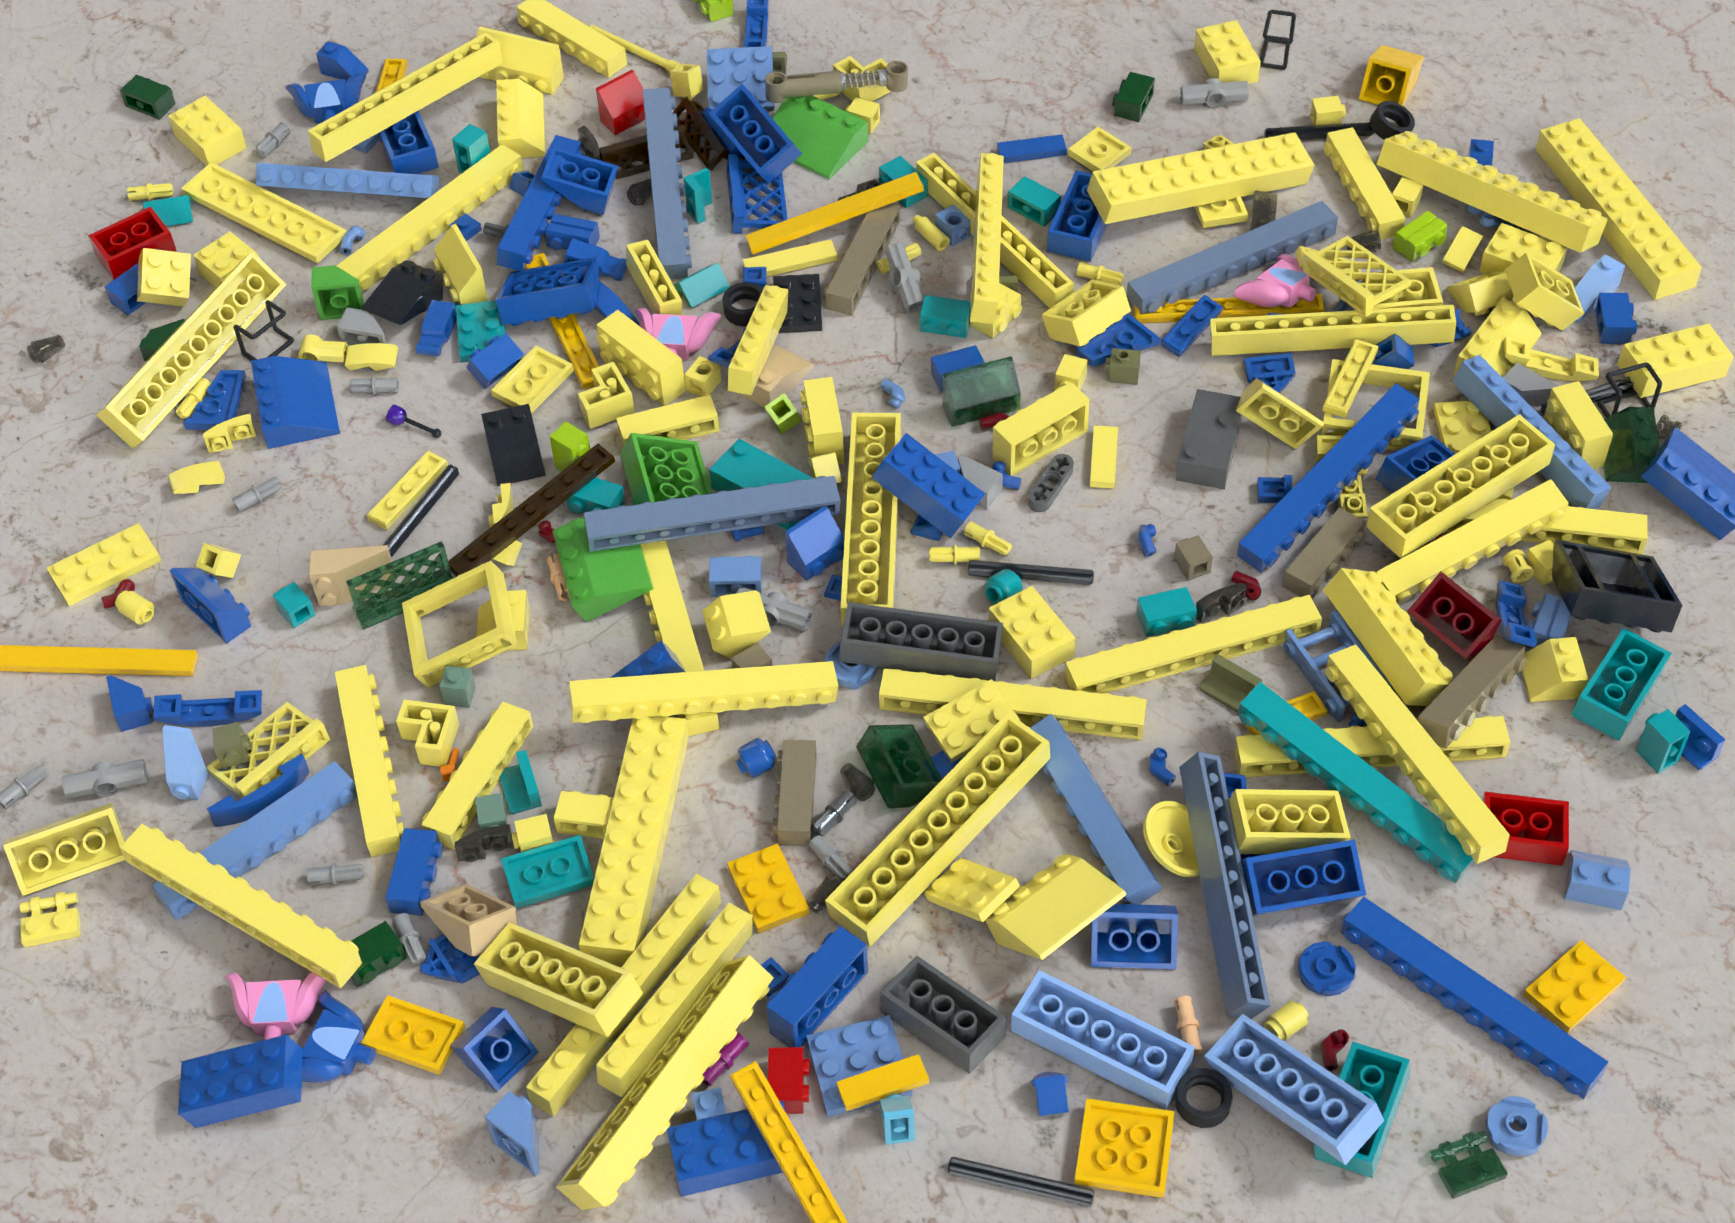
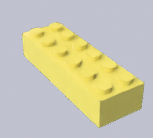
[1323,568,1454,706]
[474,922,643,1037]

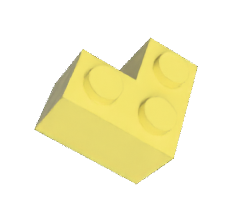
[833,56,891,101]
[970,283,1022,339]
[578,361,635,429]
[396,700,460,767]

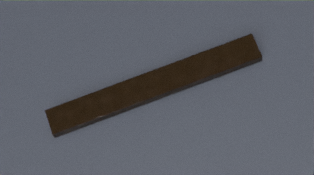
[445,443,615,577]

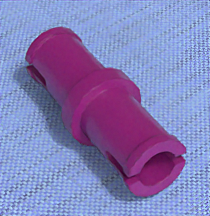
[702,1032,749,1087]

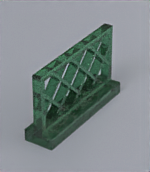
[346,541,453,630]

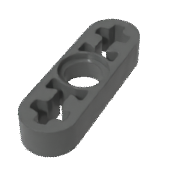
[1028,454,1074,512]

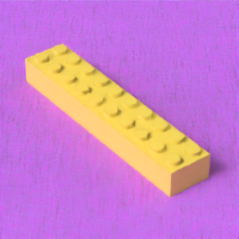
[1536,118,1702,300]
[1377,131,1608,253]
[1087,133,1315,224]
[96,252,287,449]
[841,413,901,627]
[825,713,1050,947]
[579,716,689,966]
[556,955,773,1210]

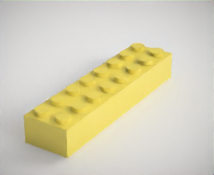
[1366,414,1555,558]

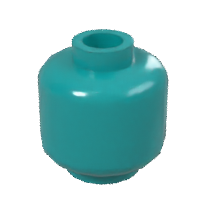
[985,569,1023,604]

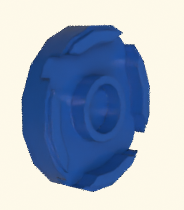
[1298,941,1356,996]

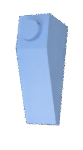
[1575,254,1625,323]
[162,725,209,800]

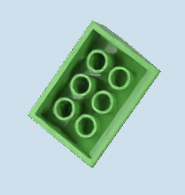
[773,96,868,180]
[620,433,713,505]
[553,518,654,622]

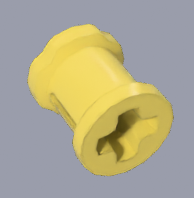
[1502,549,1534,583]

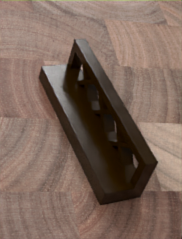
[672,96,739,171]
[599,125,694,180]

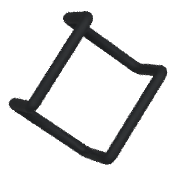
[1260,9,1296,70]
[233,300,294,361]
[1598,362,1662,423]

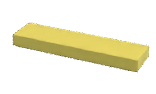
[743,239,838,277]
[1322,339,1379,418]
[366,451,448,530]

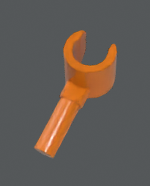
[440,748,459,781]

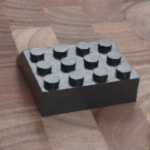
[1552,540,1683,633]

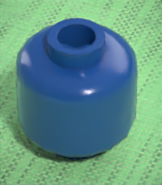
[735,738,777,778]

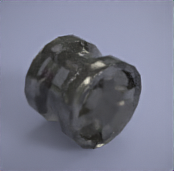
[1652,414,1682,439]

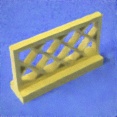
[1303,236,1411,317]
[206,702,331,799]

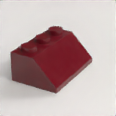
[1407,571,1501,662]

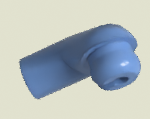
[340,225,365,255]
[880,379,905,408]

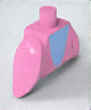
[1234,254,1316,308]
[635,308,721,360]
[225,972,326,1040]

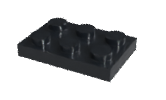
[773,274,822,333]

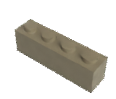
[1283,507,1366,598]
[773,740,817,846]

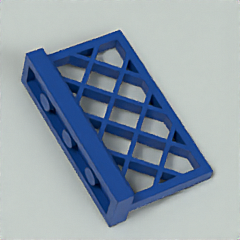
[726,154,788,234]

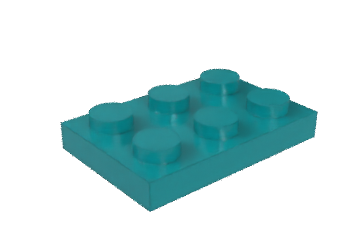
[456,300,506,362]
[501,835,594,909]

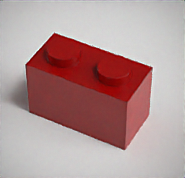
[768,1047,810,1114]

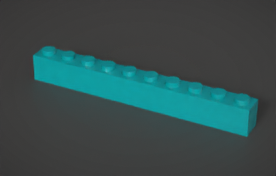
[1237,682,1474,883]

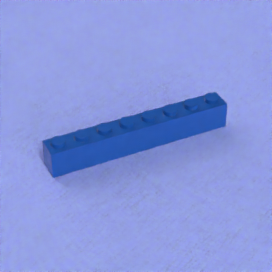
[497,135,583,272]

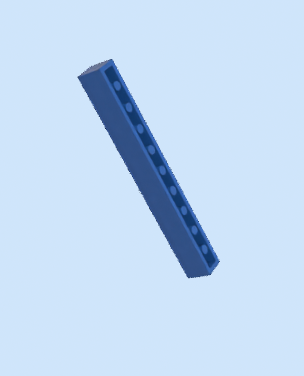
[1237,383,1420,573]
[1341,897,1609,1099]

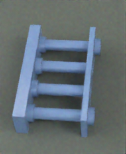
[1283,610,1395,723]

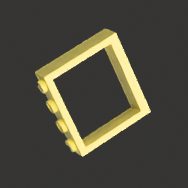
[1321,359,1430,451]
[402,561,518,688]

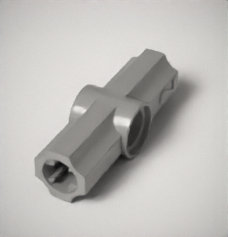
[1180,78,1249,108]
[885,243,924,313]
[736,587,813,631]
[61,759,148,799]

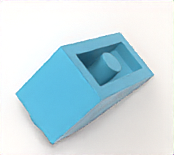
[880,1094,915,1145]

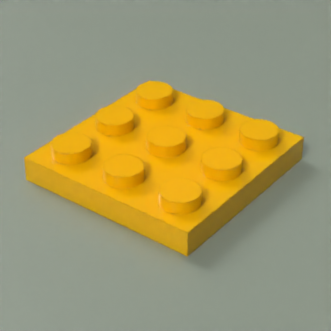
[1074,1098,1175,1198]

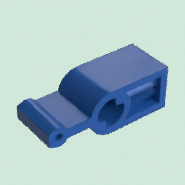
[564,238,627,281]
[416,300,457,356]

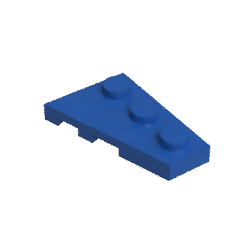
[1075,313,1160,367]
[183,370,246,430]

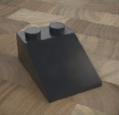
[363,260,444,325]
[481,404,546,486]

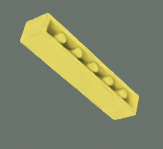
[517,0,627,78]
[1324,127,1406,240]
[728,285,788,395]
[422,701,534,850]

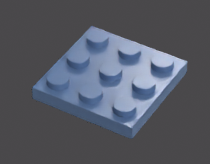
[707,46,775,110]
[806,1015,912,1117]

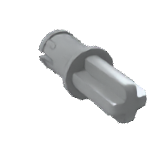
[256,122,291,157]
[350,376,399,395]
[232,477,282,512]
[0,765,48,809]
[808,835,853,881]
[307,863,364,886]
[392,913,426,966]

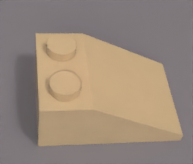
[735,344,814,407]
[309,545,396,606]
[420,884,517,956]

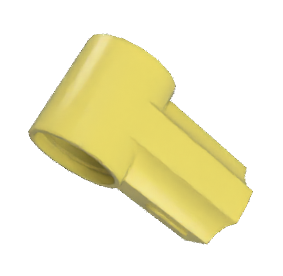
[298,334,348,362]

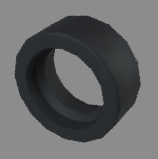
[1369,101,1415,140]
[722,282,763,326]
[1175,1068,1233,1128]

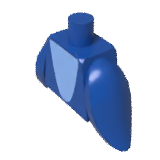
[285,74,366,124]
[302,989,376,1083]

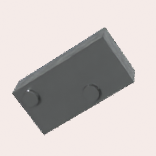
[1176,389,1243,490]
[880,955,1006,1074]

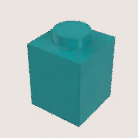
[273,582,315,628]

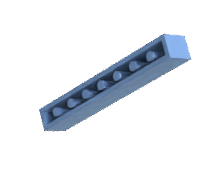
[256,163,439,198]
[1452,355,1611,509]
[1030,714,1163,904]
[152,761,357,921]

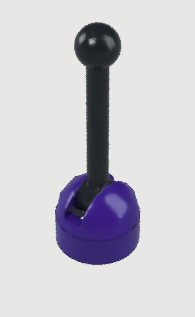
[386,404,442,438]

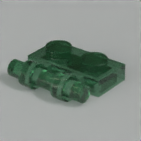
[1429,1131,1508,1199]

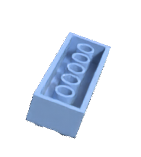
[1011,970,1195,1109]
[1205,1014,1384,1165]

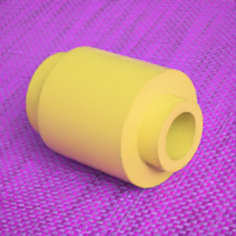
[115,591,154,625]
[1264,1001,1308,1040]

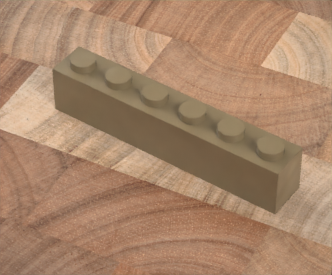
[823,203,900,315]
[1418,635,1526,749]

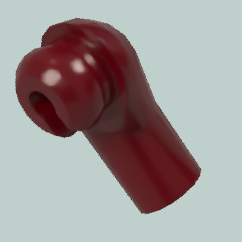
[979,413,1010,430]
[538,520,556,543]
[1231,571,1262,601]
[101,579,135,609]
[1320,1029,1349,1071]

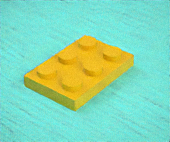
[727,843,810,934]
[1523,940,1626,1033]
[361,995,465,1075]

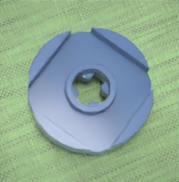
[826,641,877,690]
[1486,1096,1548,1156]

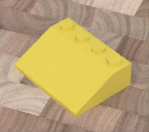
[985,854,1126,960]

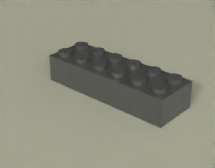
[839,602,1003,681]

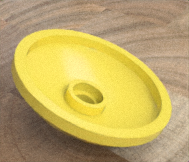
[1143,801,1200,877]

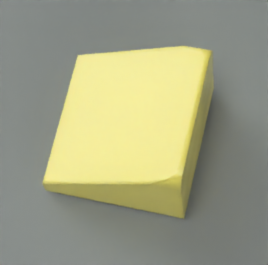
[493,540,522,566]

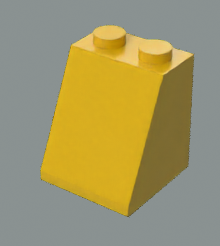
[1359,45,1424,106]

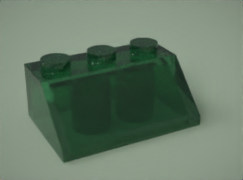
[942,356,1021,427]
[1603,407,1660,483]
[856,724,942,809]

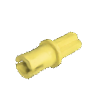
[127,183,174,201]
[876,243,921,275]
[1077,262,1124,285]
[176,378,211,420]
[964,521,1012,556]
[929,544,980,565]

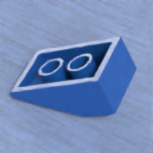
[541,147,618,215]
[1376,435,1455,493]

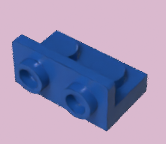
[1675,704,1726,770]

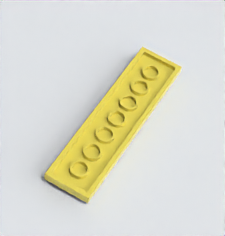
[181,162,346,264]

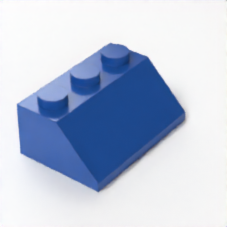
[169,567,251,644]
[1091,904,1178,969]

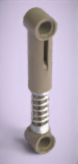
[765,61,908,103]

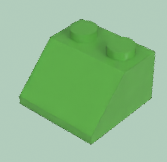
[311,265,364,320]

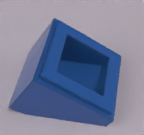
[510,171,535,197]
[743,267,767,289]
[910,514,943,541]

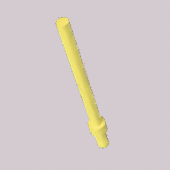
[589,24,680,73]

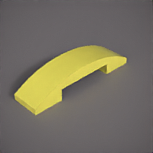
[1505,336,1599,381]

